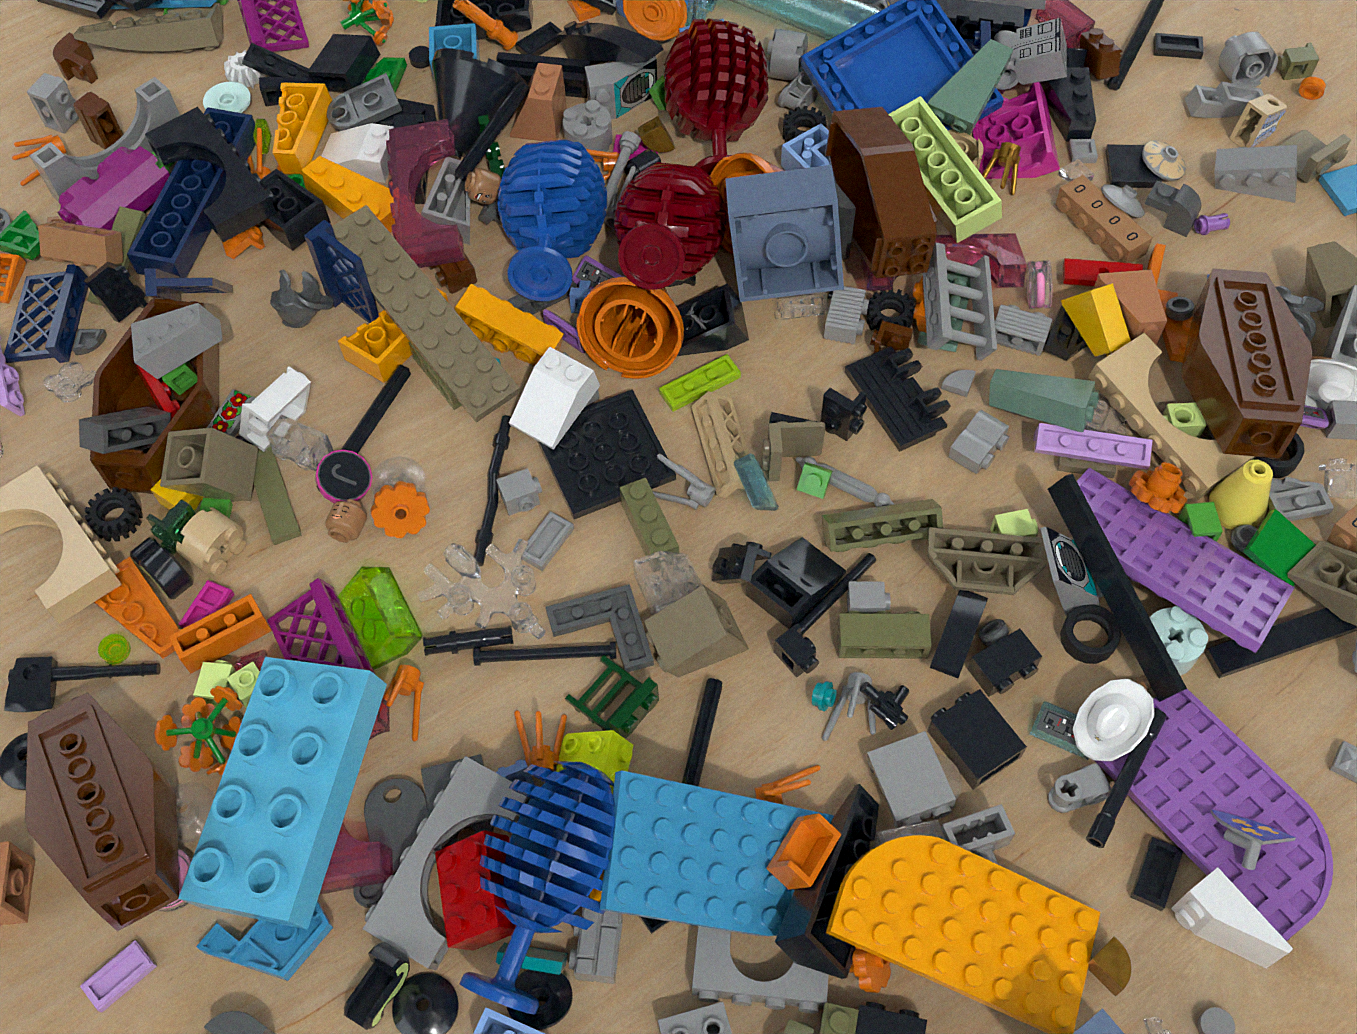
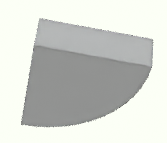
[941,370,976,397]

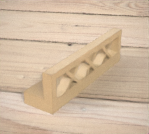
[691,391,757,498]

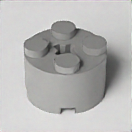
[766,29,808,81]
[1218,32,1278,87]
[563,100,613,157]

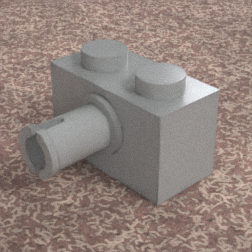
[938,804,1015,865]

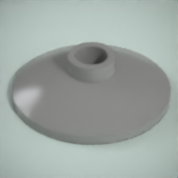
[1101,184,1145,218]

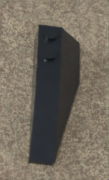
[557,21,664,62]
[775,784,879,979]

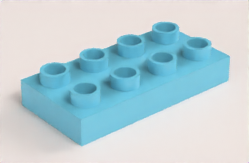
[178,657,387,930]

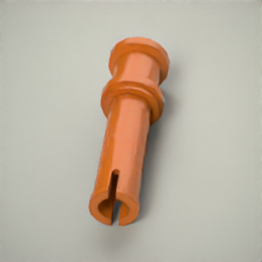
[453,0,518,51]

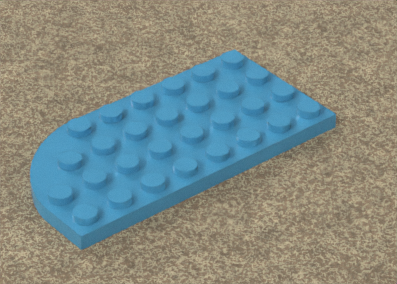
[600,770,834,936]

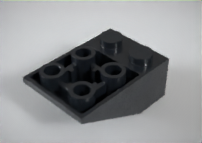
[746,537,847,629]

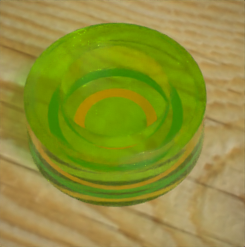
[98,634,131,665]

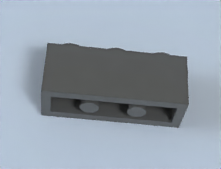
[79,407,171,454]

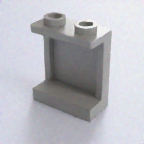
[867,731,956,830]

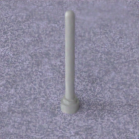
[605,131,641,212]

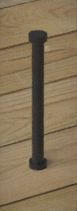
[473,641,617,666]

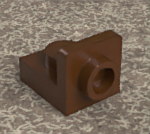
[870,321,913,354]

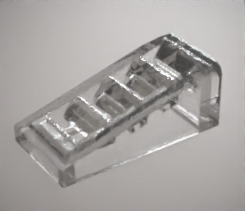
[772,292,830,319]

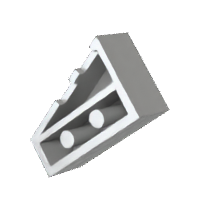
[1214,145,1297,203]
[421,156,470,245]
[131,303,223,379]

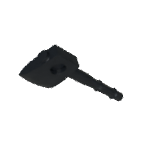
[4,656,161,712]

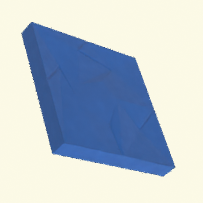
[801,0,1004,131]

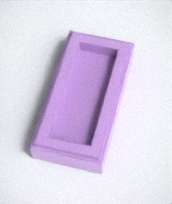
[80,940,157,1013]

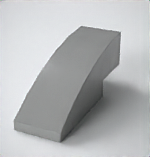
[1185,82,1264,118]

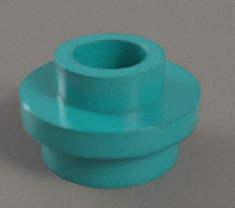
[812,681,837,712]

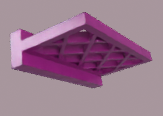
[237,0,309,52]
[267,578,376,675]

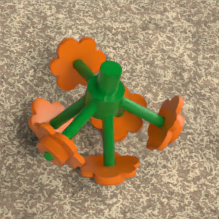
[340,0,394,46]
[154,686,243,775]

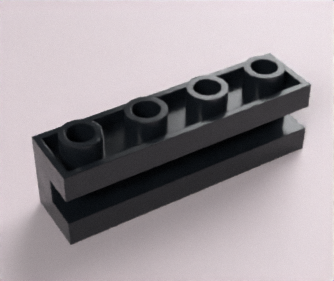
[496,52,591,98]

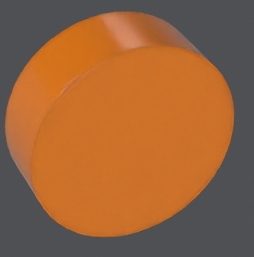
[1299,77,1326,100]

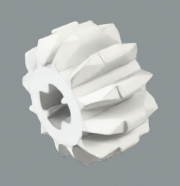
[224,50,265,89]

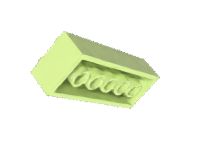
[888,96,1002,243]

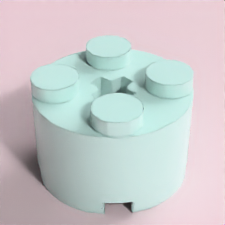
[1150,606,1208,676]

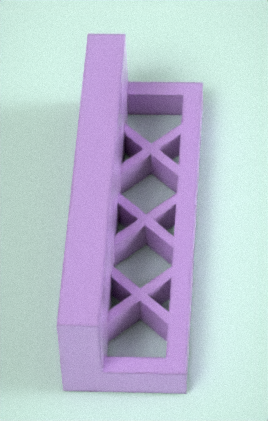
[1033,423,1153,470]

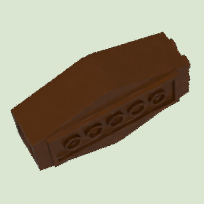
[825,107,937,279]
[1181,268,1312,458]
[90,298,219,494]
[25,692,179,932]

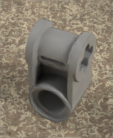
[778,71,818,112]
[1048,764,1112,813]

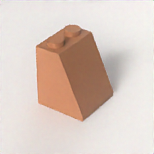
[510,63,567,141]
[1093,270,1167,345]
[0,841,35,925]

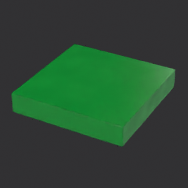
[1243,509,1316,586]

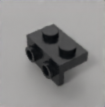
[84,262,148,323]
[820,388,867,441]
[712,542,772,584]

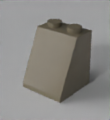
[1305,241,1357,328]
[160,428,258,502]
[644,585,749,678]

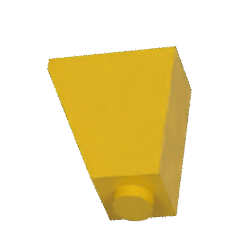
[1061,283,1131,357]

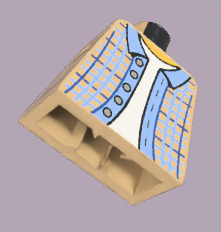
[1229,94,1287,148]

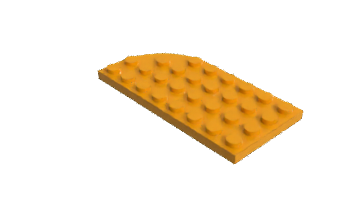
[826,835,1101,1034]

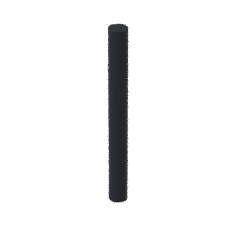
[798,553,877,636]

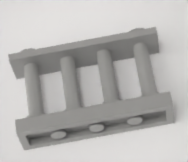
[922,242,997,361]

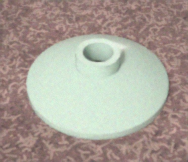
[203,82,251,113]

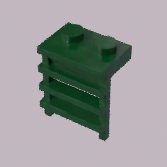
[565,655,659,739]

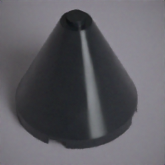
[432,48,527,160]

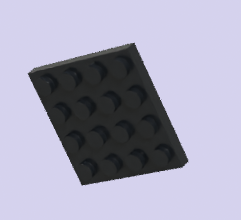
[537,389,676,519]

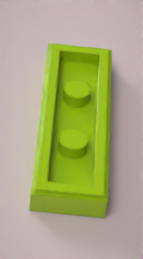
[659,354,741,412]

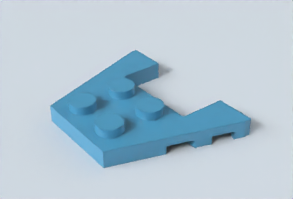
[196,900,333,981]

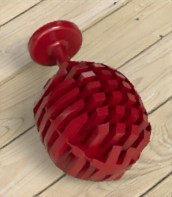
[664,18,769,176]
[614,162,726,290]

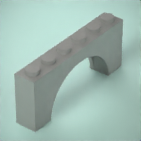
[29,77,180,202]
[363,756,531,971]

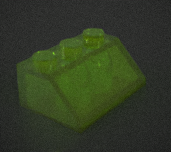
[338,566,423,670]

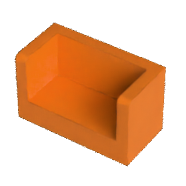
[766,813,841,890]

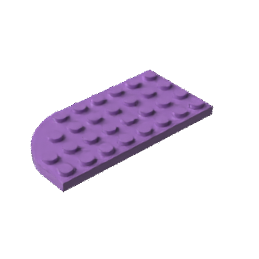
[1077,468,1295,653]
[1094,689,1333,941]

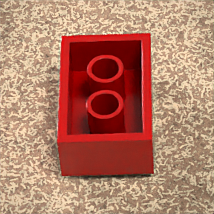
[435,830,516,951]

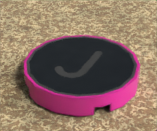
[315,450,372,503]

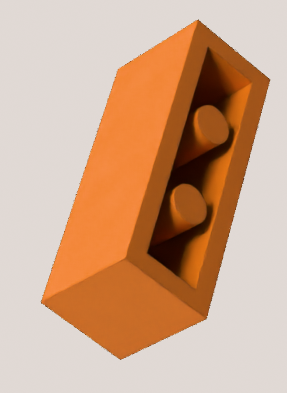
[168,594,272,674]

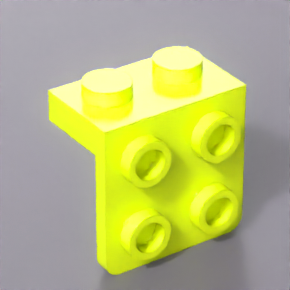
[556,730,634,794]

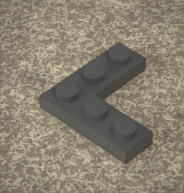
[546,584,654,673]

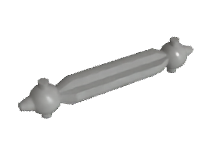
[796,456,894,507]

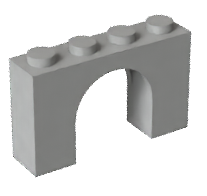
[692,926,828,1013]

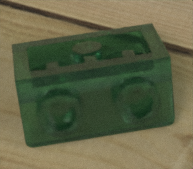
[146,499,196,555]

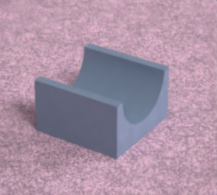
[726,165,844,302]

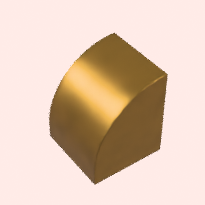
[638,116,675,152]
[1088,936,1132,997]

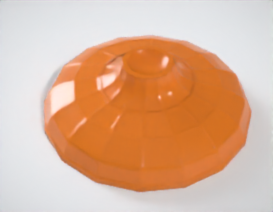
[623,0,687,41]

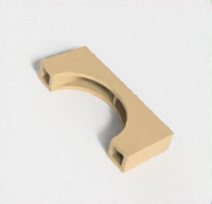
[1088,333,1255,500]
[0,465,121,624]

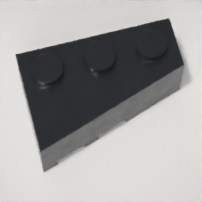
[1040,67,1096,142]

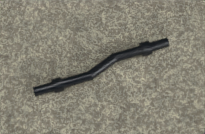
[472,415,511,566]

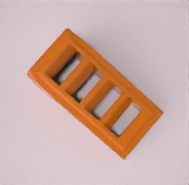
[0,253,26,304]

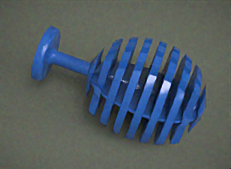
[497,139,607,301]
[459,761,615,1014]

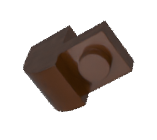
[53,32,98,84]

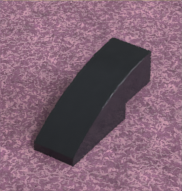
[930,590,988,679]

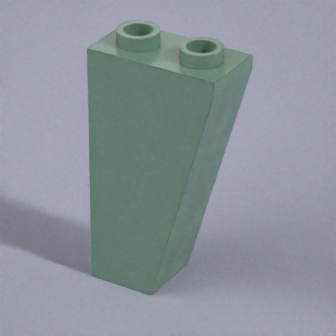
[928,39,1013,135]
[989,369,1099,432]

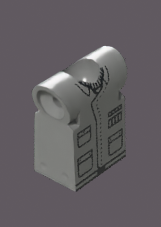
[994,18,1067,90]

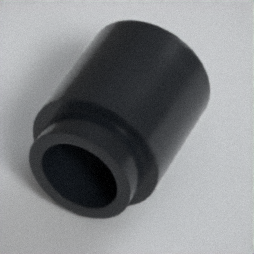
[624,149,661,180]

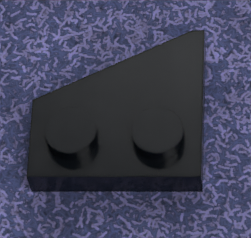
[1043,305,1088,361]

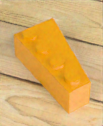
[272,83,332,175]
[455,284,564,365]

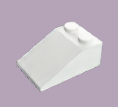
[321,123,394,183]
[509,347,600,450]
[1171,867,1293,969]

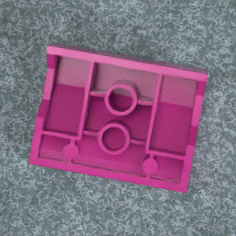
[973,82,1060,179]

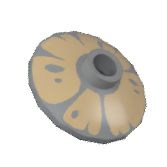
[1142,140,1186,181]

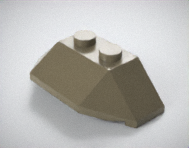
[928,527,1047,595]

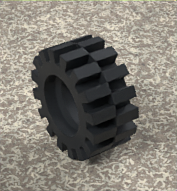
[782,106,827,143]
[866,288,915,331]
[84,487,143,542]

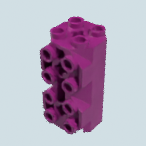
[57,146,170,230]

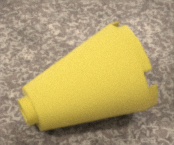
[1208,460,1273,530]

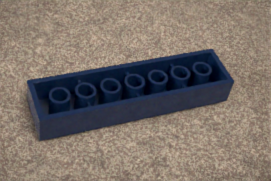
[127,107,257,278]

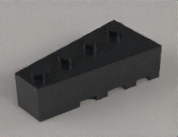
[435,0,534,40]
[936,0,1024,40]

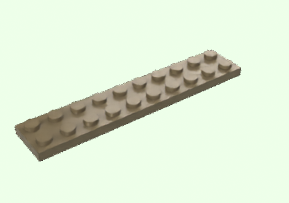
[332,205,521,423]

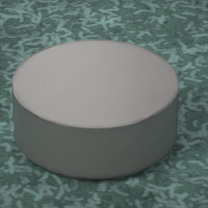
[1197,1007,1235,1034]

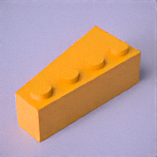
[301,156,411,233]
[338,288,449,383]

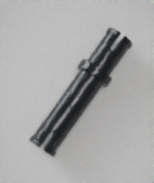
[423,625,514,656]

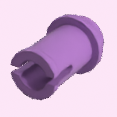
[1194,213,1230,235]

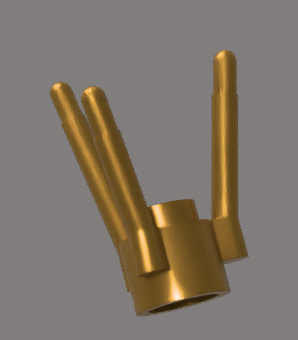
[982,142,1021,195]

